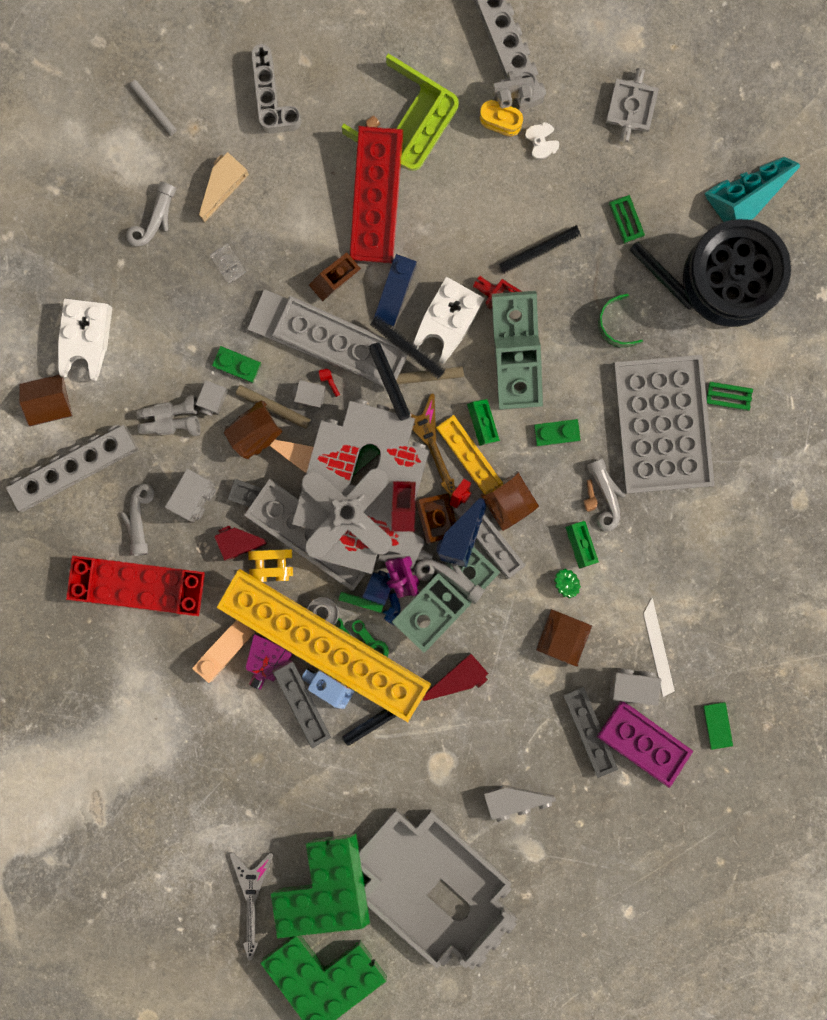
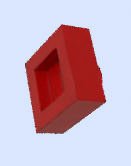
[450,479,471,509]

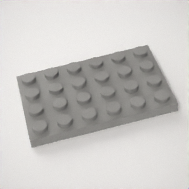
[614,355,715,494]

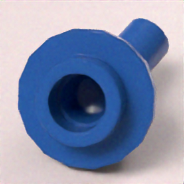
[382,593,401,626]

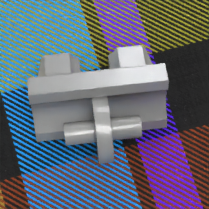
[493,71,534,108]

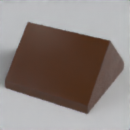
[19,374,73,427]
[415,493,456,545]

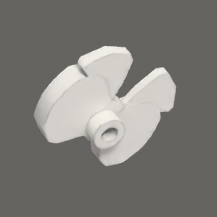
[525,122,559,159]

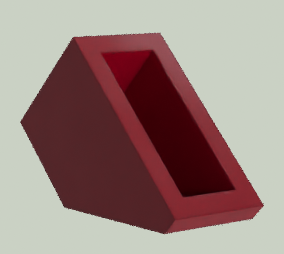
[391,481,416,532]
[214,526,267,561]

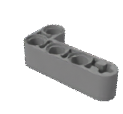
[252,44,302,133]

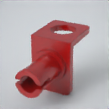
[473,276,522,309]

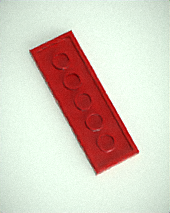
[350,126,403,263]

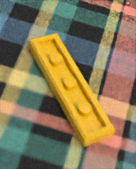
[436,415,503,494]

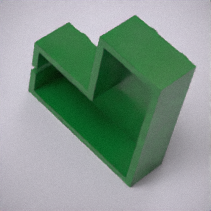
[270,834,370,938]
[260,936,387,1020]

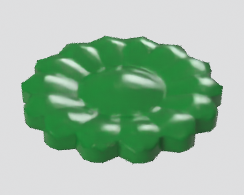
[554,569,581,599]

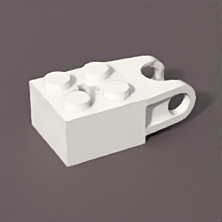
[413,277,485,364]
[58,299,112,381]

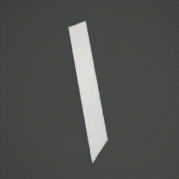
[644,598,675,697]

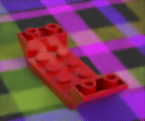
[66,555,205,616]

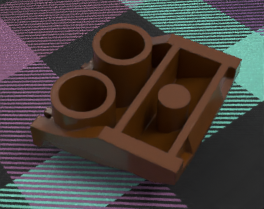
[224,400,283,459]
[480,471,539,531]
[536,609,592,667]

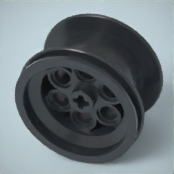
[683,219,791,327]

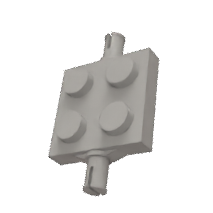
[606,68,659,142]

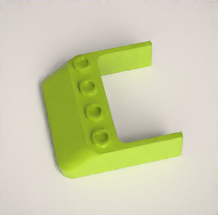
[341,53,459,171]

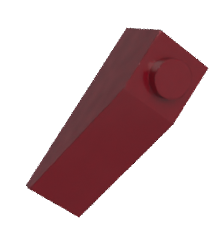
[422,653,489,701]

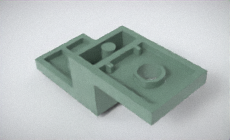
[492,291,543,410]
[392,546,500,653]

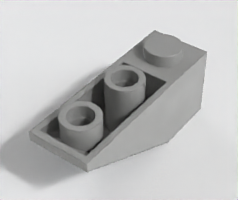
[484,785,556,822]

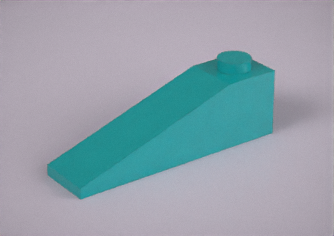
[705,157,800,222]

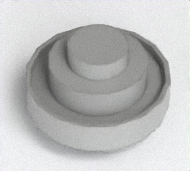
[307,597,340,625]

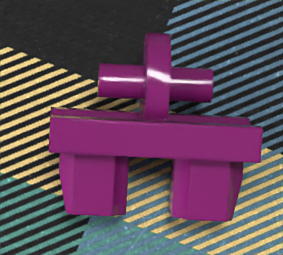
[385,556,420,598]

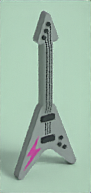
[230,852,273,961]

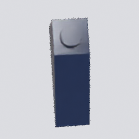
[374,254,417,327]
[437,498,486,567]
[363,570,391,605]

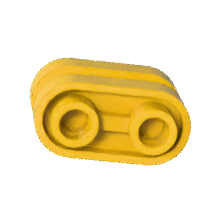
[480,100,523,136]
[248,549,293,582]

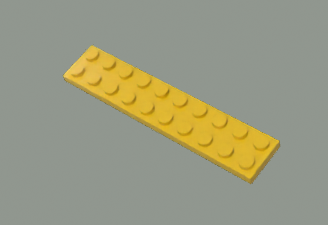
[216,569,431,722]

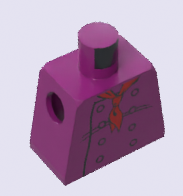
[245,634,293,690]

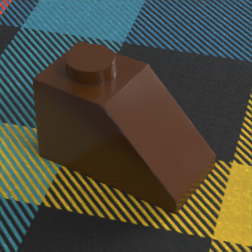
[309,252,361,302]

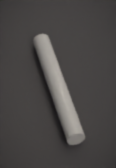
[130,80,177,135]

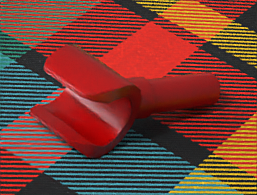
[319,369,340,397]

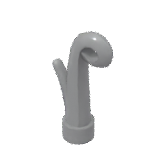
[126,181,177,247]
[587,458,626,531]
[121,484,154,556]
[414,559,485,604]

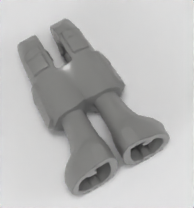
[136,395,201,436]

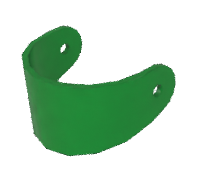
[598,294,644,348]

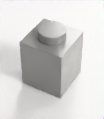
[196,380,228,416]
[292,380,326,410]

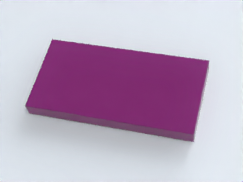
[596,701,693,788]

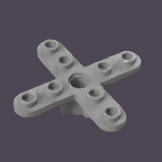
[302,468,392,558]

